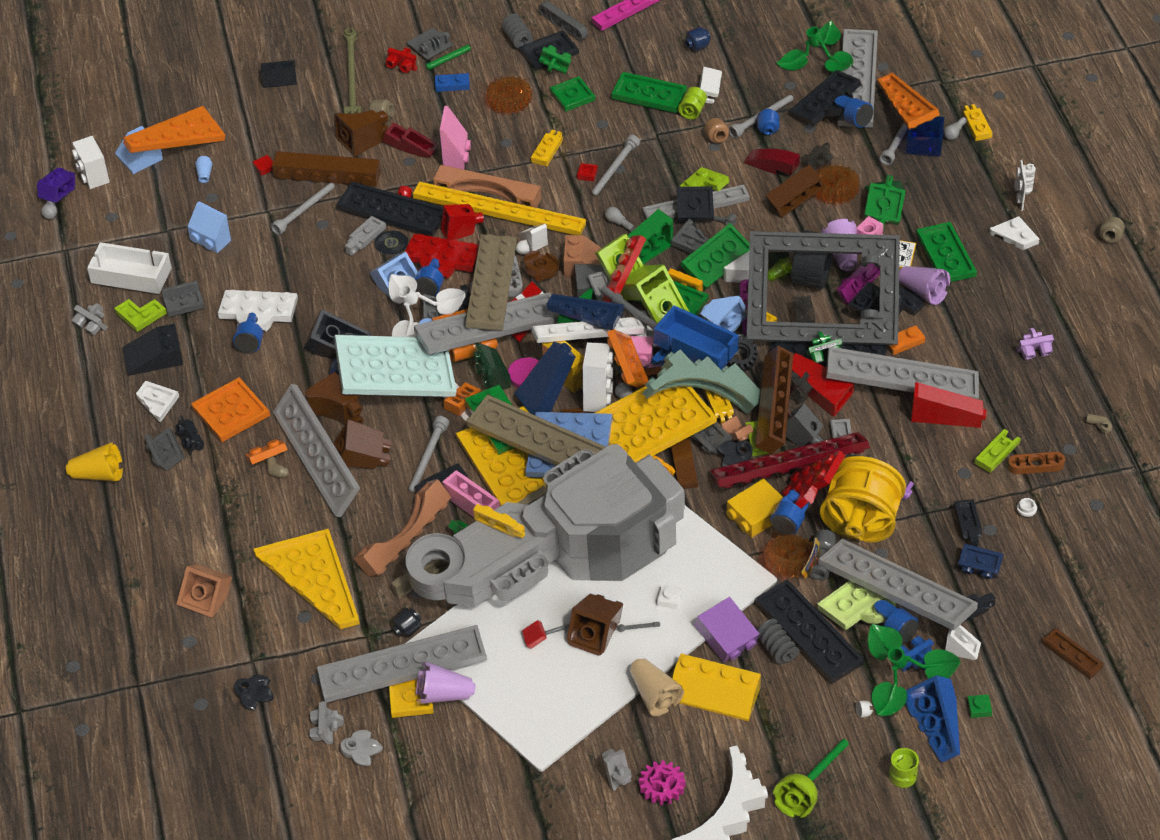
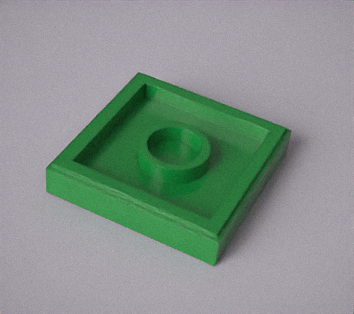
[549,76,595,112]

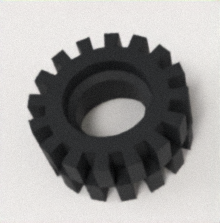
[726,336,758,372]

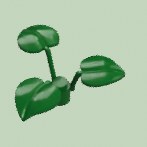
[777,20,853,73]
[868,624,960,716]

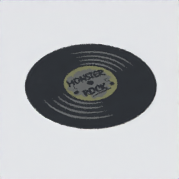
[374,231,408,255]

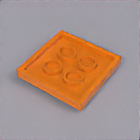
[607,329,649,389]
[191,377,270,442]

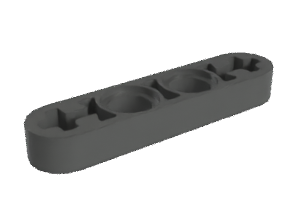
[538,1,588,41]

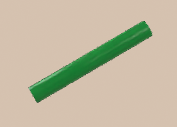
[425,44,471,71]
[807,739,849,781]

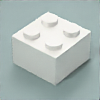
[71,136,110,189]

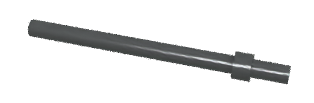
[600,285,658,330]

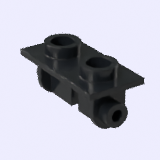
[175,416,204,456]

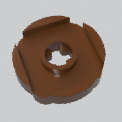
[522,251,559,281]

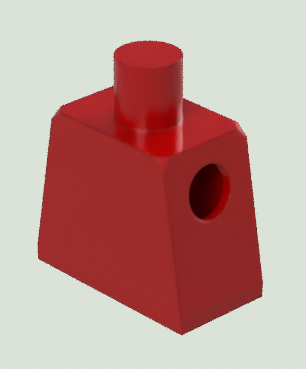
[441,204,484,240]

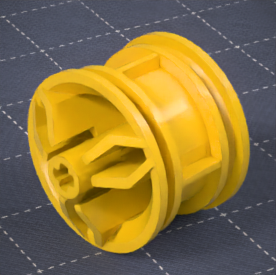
[820,456,906,543]

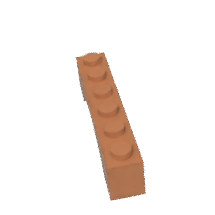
[433,165,541,208]
[353,479,452,576]

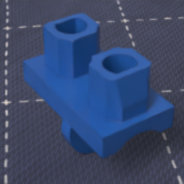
[901,636,934,672]

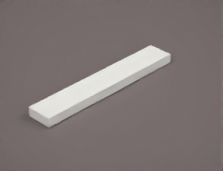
[532,317,644,343]

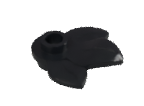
[717,441,753,467]
[234,675,274,711]

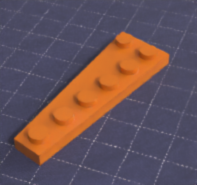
[877,72,940,129]

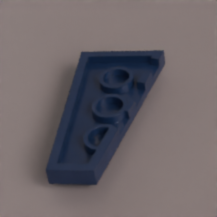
[547,294,624,330]

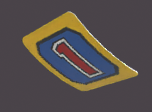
[801,538,819,578]

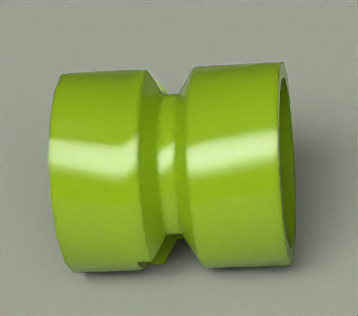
[678,87,707,119]
[889,748,919,788]

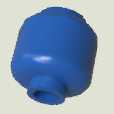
[757,109,780,135]

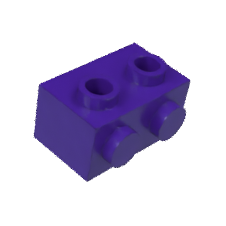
[37,168,75,203]

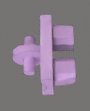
[1016,328,1054,360]

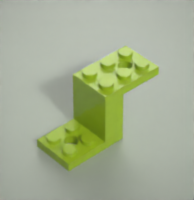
[595,234,689,323]

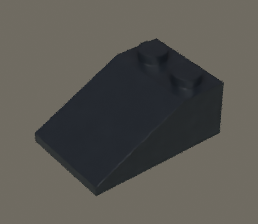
[303,309,372,359]
[123,323,183,376]

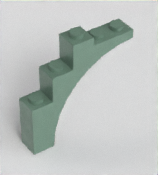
[642,350,761,415]

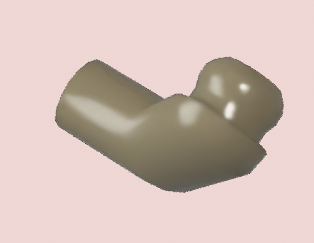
[1086,414,1112,433]
[266,456,289,478]

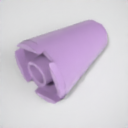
[821,219,857,271]
[899,266,950,305]
[416,661,476,704]

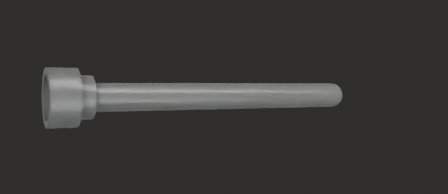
[729,95,793,139]
[879,123,908,166]
[592,135,640,196]
[271,182,335,235]
[409,416,449,493]

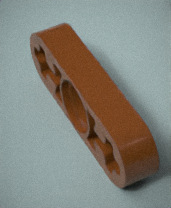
[1008,452,1065,474]

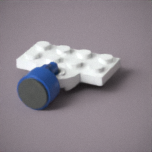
[218,290,298,353]

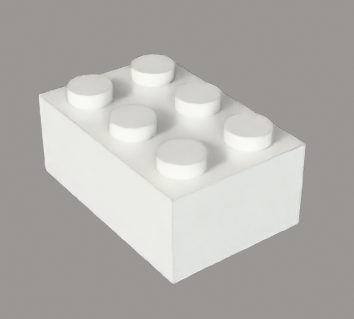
[583,343,613,412]

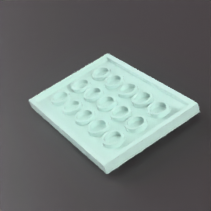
[334,335,457,397]

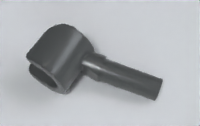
[714,213,737,226]

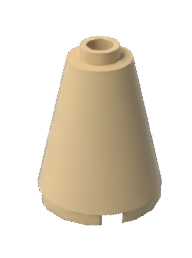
[630,658,684,716]

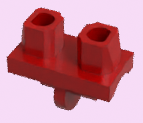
[386,47,417,73]

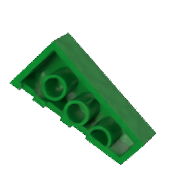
[616,208,673,265]

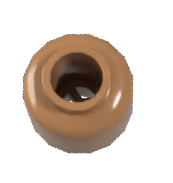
[704,118,729,144]

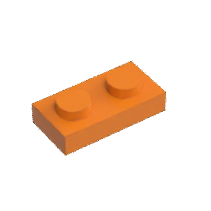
[887,325,926,355]
[245,439,287,464]

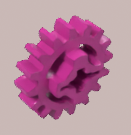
[639,760,686,805]

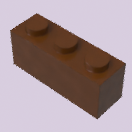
[766,164,825,218]

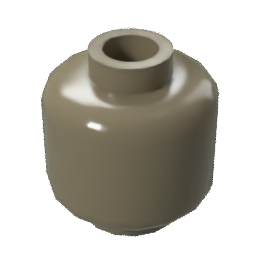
[368,99,395,121]
[1099,217,1125,243]

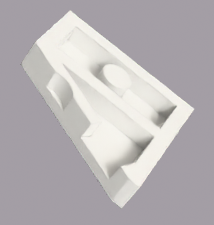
[989,217,1039,250]
[136,381,179,422]

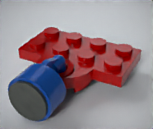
[405,234,479,296]
[770,450,846,534]

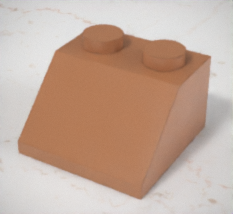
[564,235,601,276]
[176,564,232,617]

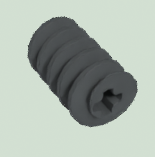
[502,14,533,49]
[758,619,800,664]

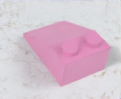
[440,106,471,170]

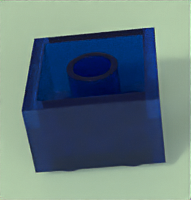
[906,117,945,156]

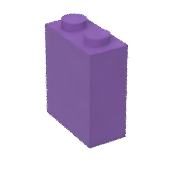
[694,596,759,663]

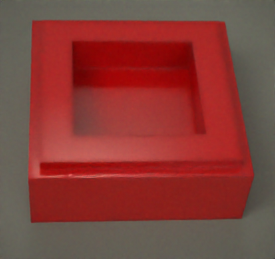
[252,155,273,176]
[577,163,598,182]
[522,620,547,649]

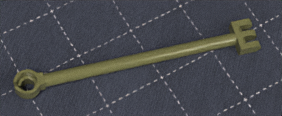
[343,28,362,114]

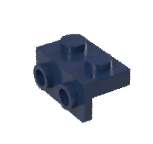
[958,544,1004,579]

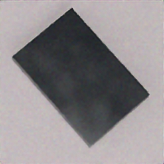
[519,30,579,71]

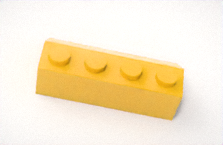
[673,653,761,722]

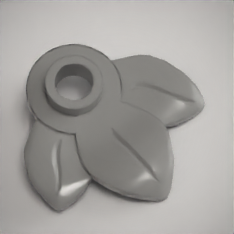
[340,730,383,766]

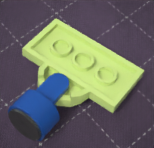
[817,581,918,644]

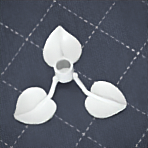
[389,274,465,337]

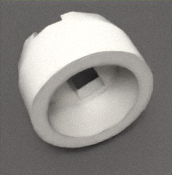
[516,240,530,255]
[856,700,873,718]

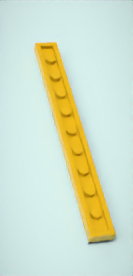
[413,182,586,235]

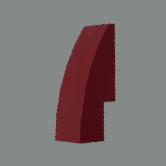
[382,122,439,158]
[744,148,800,175]

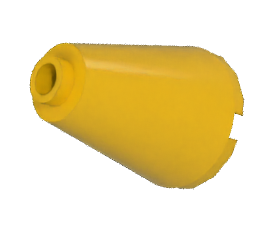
[66,443,123,481]

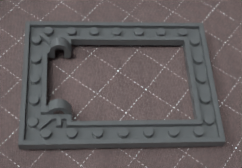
[747,231,900,346]

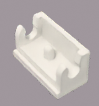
[699,67,722,103]

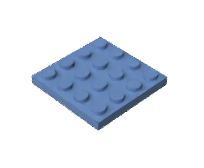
[526,412,613,477]

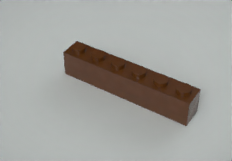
[272,151,381,187]
[755,346,793,454]

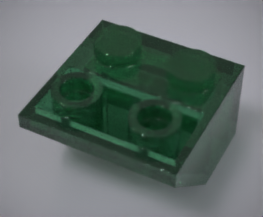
[473,342,511,390]

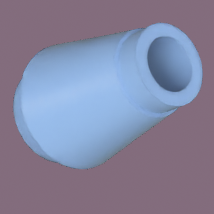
[195,156,213,183]

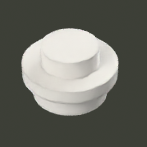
[1017,498,1037,517]

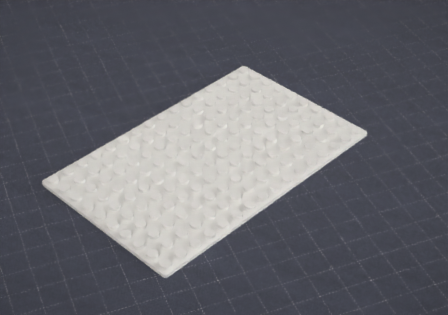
[405,506,777,772]

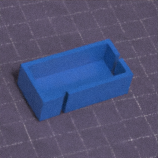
[654,305,739,370]

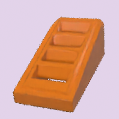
[444,382,481,416]

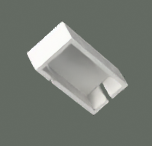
[87,242,172,294]

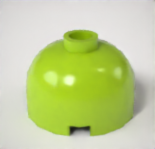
[773,773,818,818]

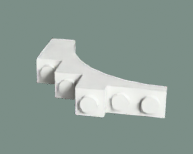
[672,746,768,840]

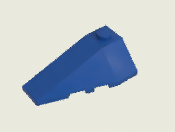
[906,675,960,762]

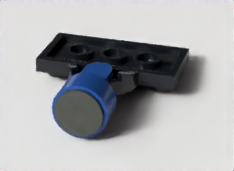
[789,70,873,128]

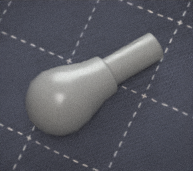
[943,117,967,140]
[41,201,57,219]
[605,207,635,232]
[615,382,633,399]

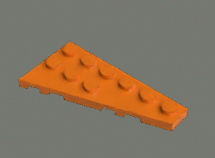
[123,106,226,153]

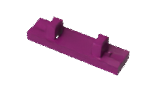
[836,263,880,305]

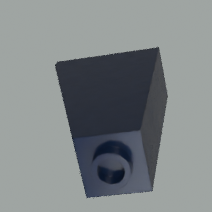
[514,341,576,415]

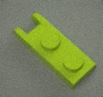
[974,429,1021,473]

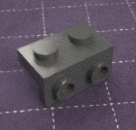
[161,281,205,317]
[691,422,733,455]
[145,428,185,470]

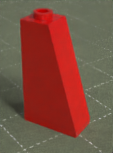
[791,353,854,417]
[911,382,987,428]

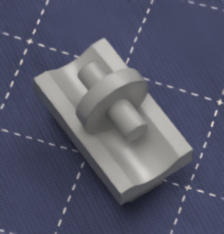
[72,303,108,336]
[310,701,344,745]
[602,749,632,791]

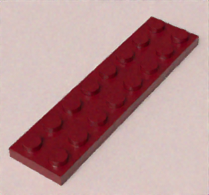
[710,432,870,488]

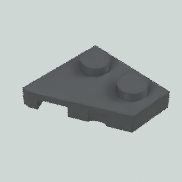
[671,219,709,254]

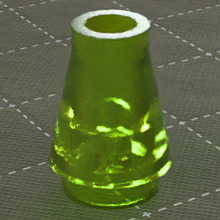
[767,257,792,281]

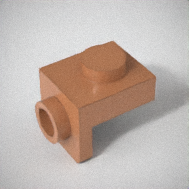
[721,416,753,442]

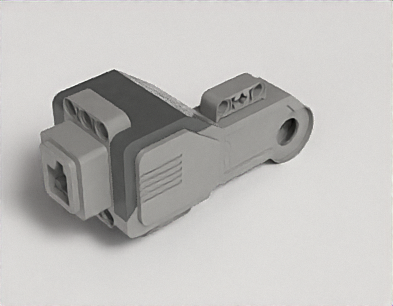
[406,444,685,607]

